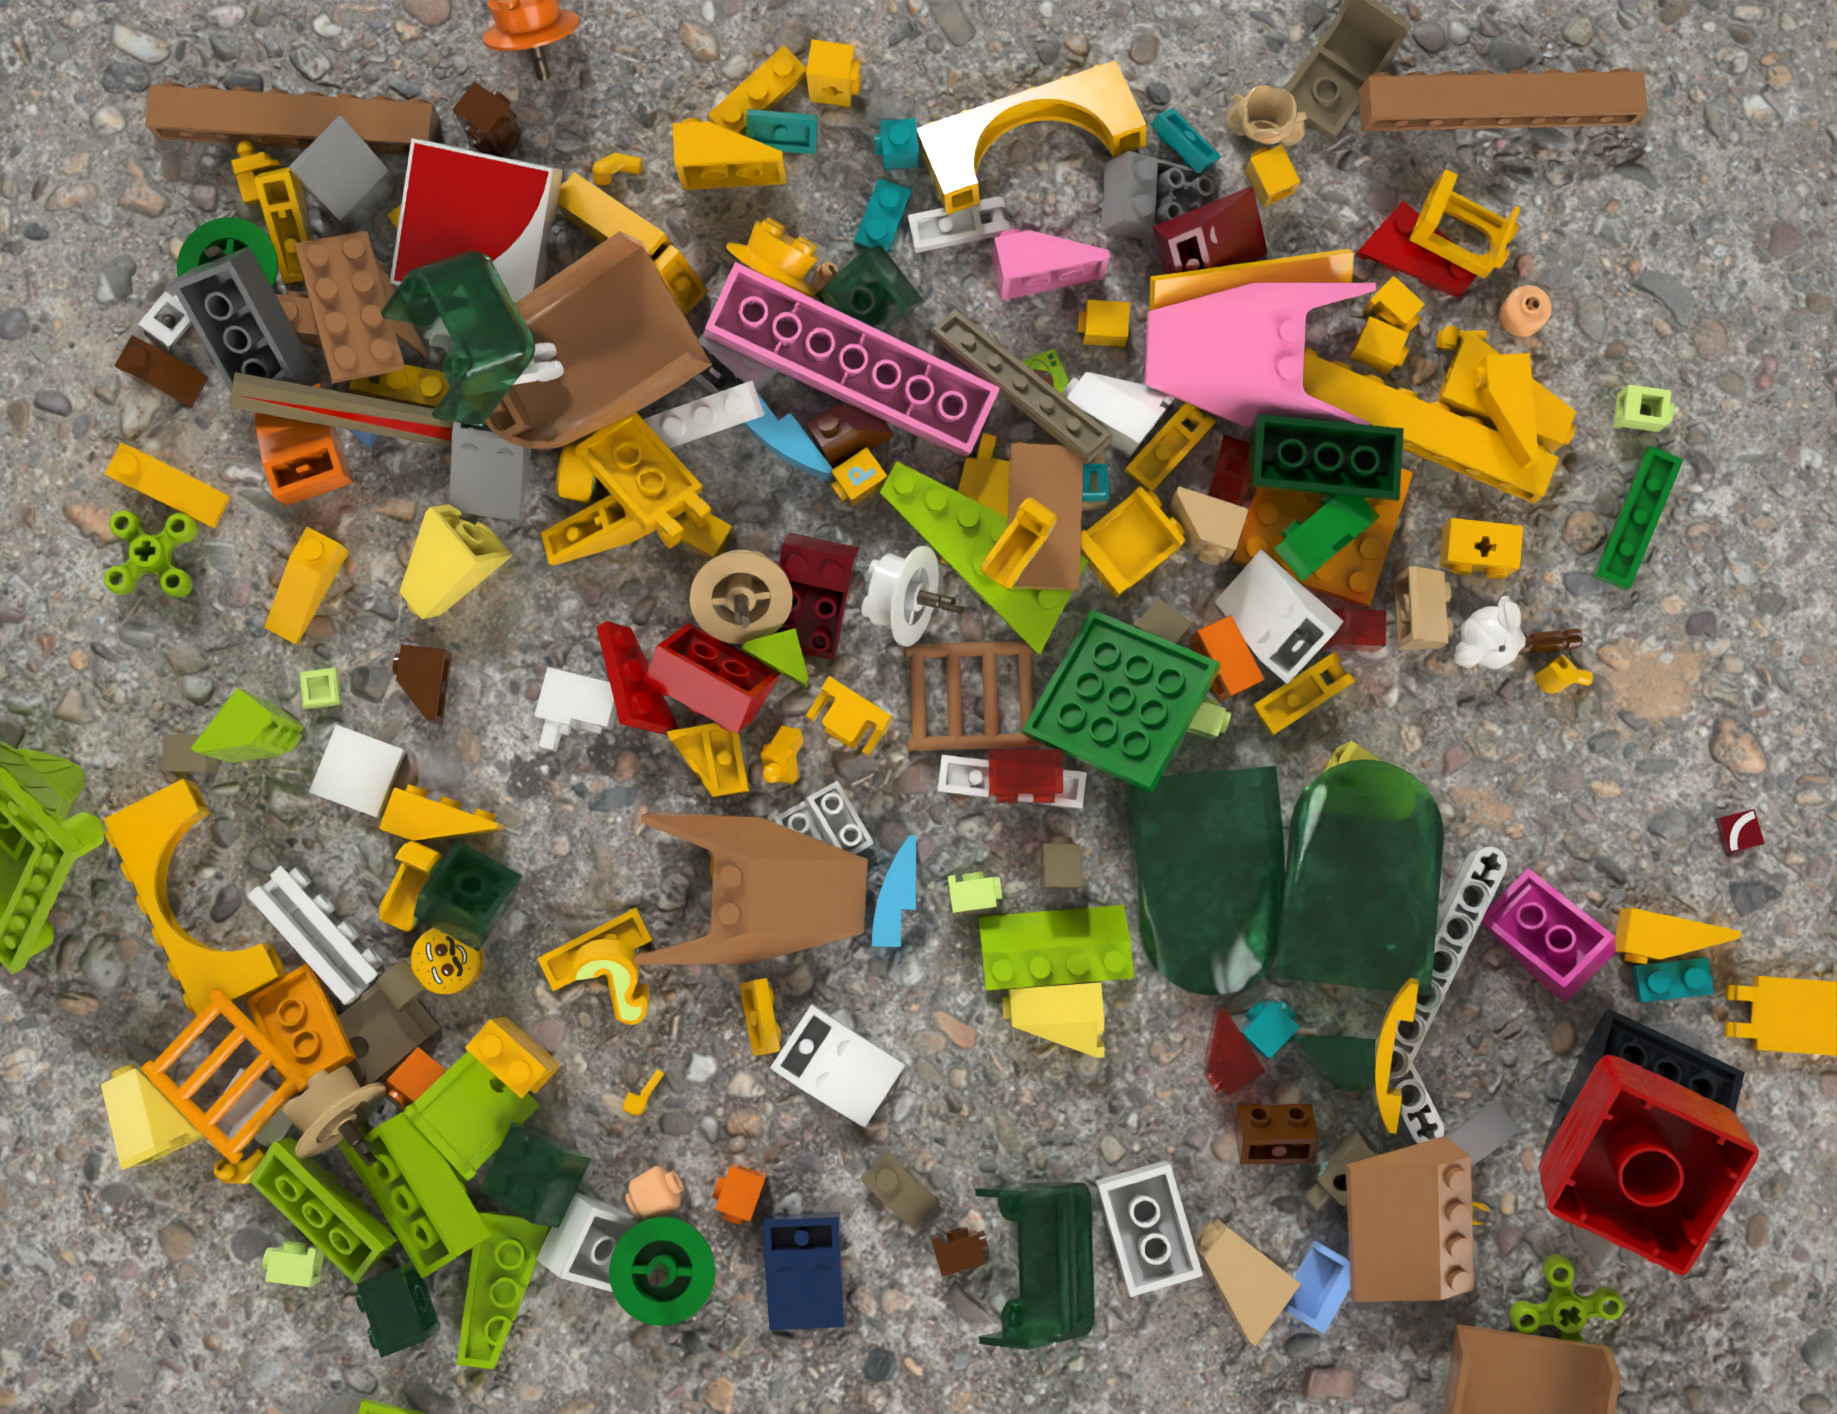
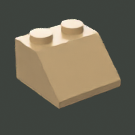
[1168,486,1249,565]
[1393,566,1453,650]

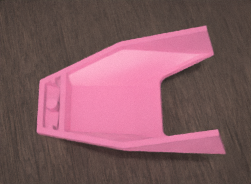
[1144,283,1376,428]

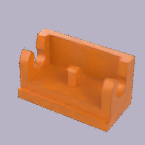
[1188,615,1265,703]

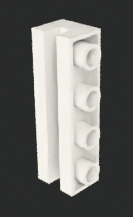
[247,865,385,1005]

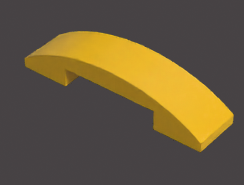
[1375,978,1419,1134]

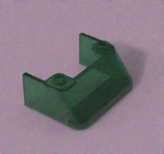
[380,250,535,426]
[975,1182,1095,1350]

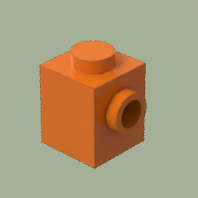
[385,1047,446,1110]
[712,1163,767,1225]

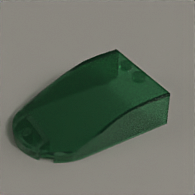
[1276,760,1444,995]
[1123,766,1285,996]

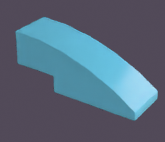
[741,393,833,481]
[871,835,916,947]

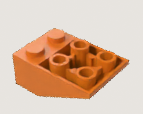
[253,383,354,506]

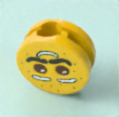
[411,926,484,994]

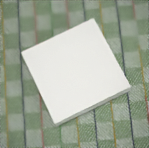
[309,725,406,818]

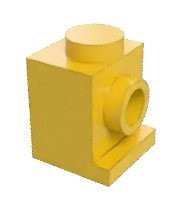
[1362,276,1425,333]

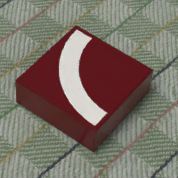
[1715,809,1765,854]

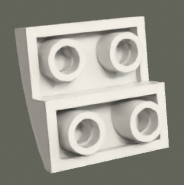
[771,781,874,855]

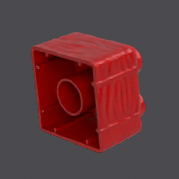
[1538,1055,1759,1275]

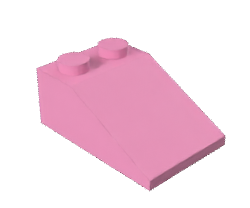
[992,229,1110,301]

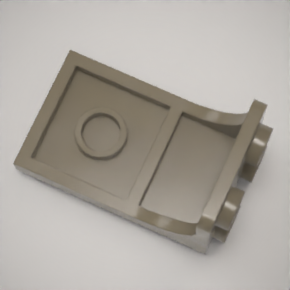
[1284,0,1411,142]

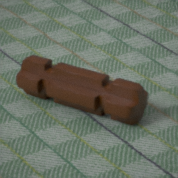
[1518,628,1583,655]

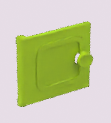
[403,1051,540,1181]

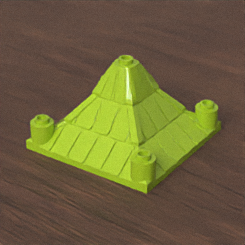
[0,740,104,975]

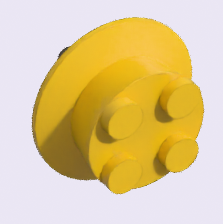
[726,217,819,297]

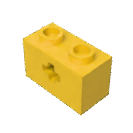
[806,39,862,108]
[1439,518,1523,579]

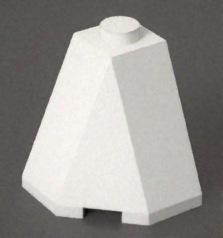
[1062,372,1175,459]

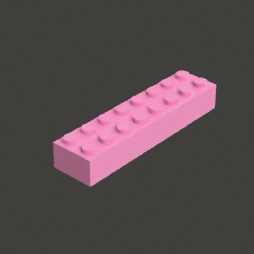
[703,262,1000,458]

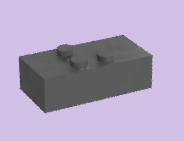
[170,247,320,415]

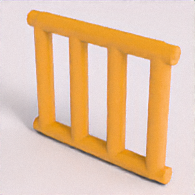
[141,988,308,1165]

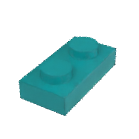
[1150,108,1222,174]
[746,109,818,154]
[854,178,912,258]
[1631,957,1714,1002]

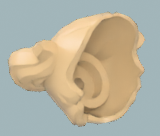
[1226,85,1308,146]

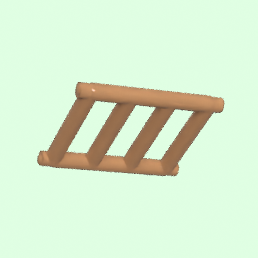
[904,641,1041,751]

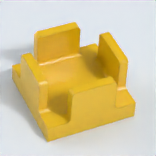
[806,676,892,758]

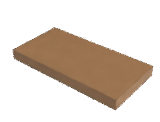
[1007,443,1083,591]

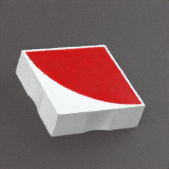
[390,138,563,309]

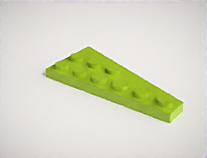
[880,461,1089,657]

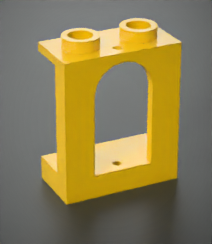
[1409,169,1521,279]

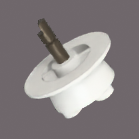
[862,546,965,647]

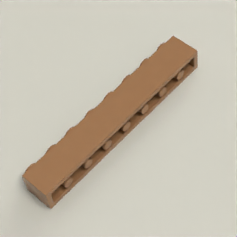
[1358,68,1648,131]
[145,82,440,155]

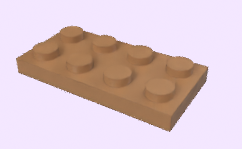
[295,231,404,384]

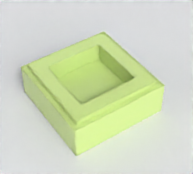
[299,668,342,709]

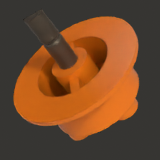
[482,0,580,81]

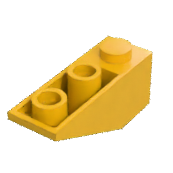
[379,784,505,843]

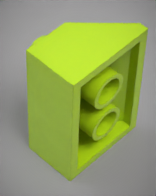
[190,688,305,763]

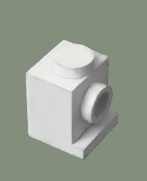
[138,291,192,353]

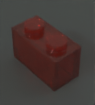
[988,750,1063,804]

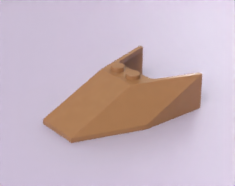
[634,811,868,965]

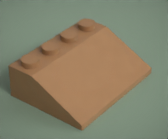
[1346,1136,1474,1302]

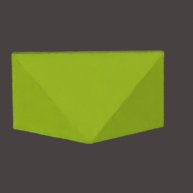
[742,629,810,689]

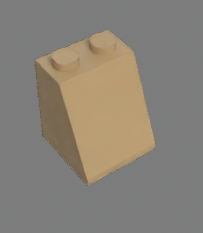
[1195,1218,1301,1347]

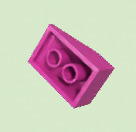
[1481,868,1616,1004]

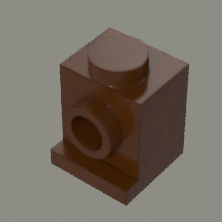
[931,1227,990,1276]

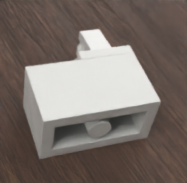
[534,667,617,752]
[207,1067,298,1148]

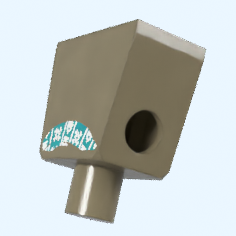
[1304,1127,1382,1212]

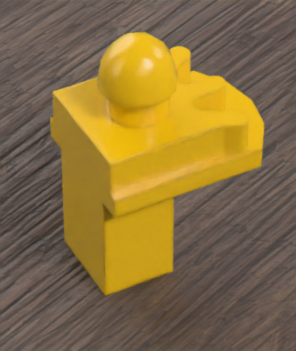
[231,140,281,206]
[761,725,804,785]

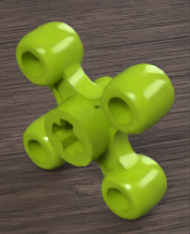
[104,510,198,598]
[1509,1254,1624,1343]

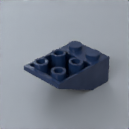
[763,1212,845,1330]

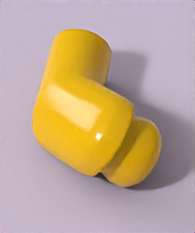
[592,153,643,186]
[213,1146,267,1184]

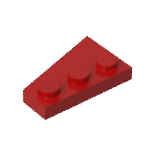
[1355,201,1477,298]
[596,621,679,736]

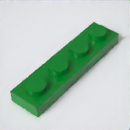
[1592,445,1684,591]

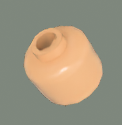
[1499,285,1552,337]
[625,1166,684,1220]

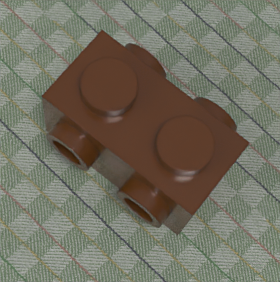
[453,81,522,157]
[1234,1104,1319,1164]

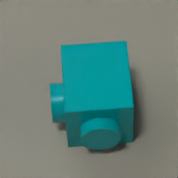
[874,118,918,170]
[1237,1000,1300,1059]

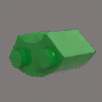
[1274,494,1380,581]

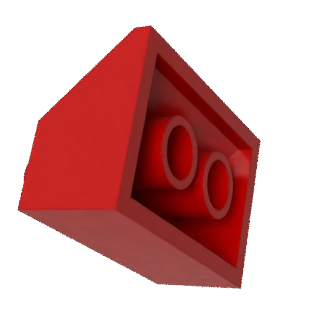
[644,622,781,734]

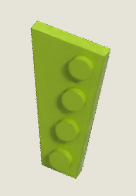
[456,1211,554,1369]

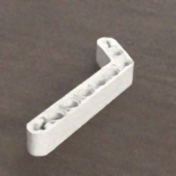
[1369,847,1507,1144]

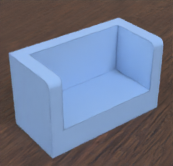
[1283,1240,1351,1334]

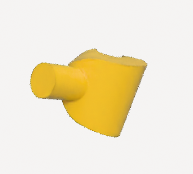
[1534,654,1593,694]

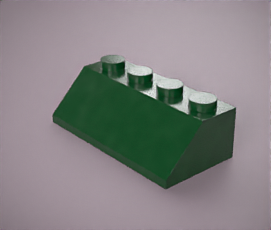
[1248,414,1404,501]

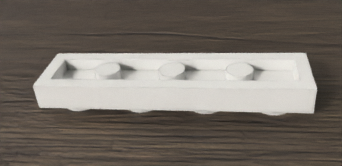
[643,381,764,448]
[937,755,1087,809]

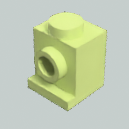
[1613,384,1674,432]
[1186,696,1231,740]
[947,872,1002,914]
[262,1241,324,1287]

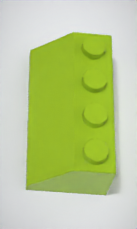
[978,905,1134,991]
[346,1112,491,1279]
[249,1137,398,1285]

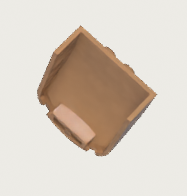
[471,231,712,450]
[1443,1324,1621,1414]

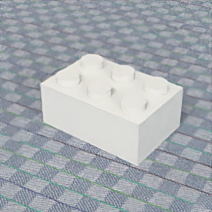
[1095,1160,1203,1297]

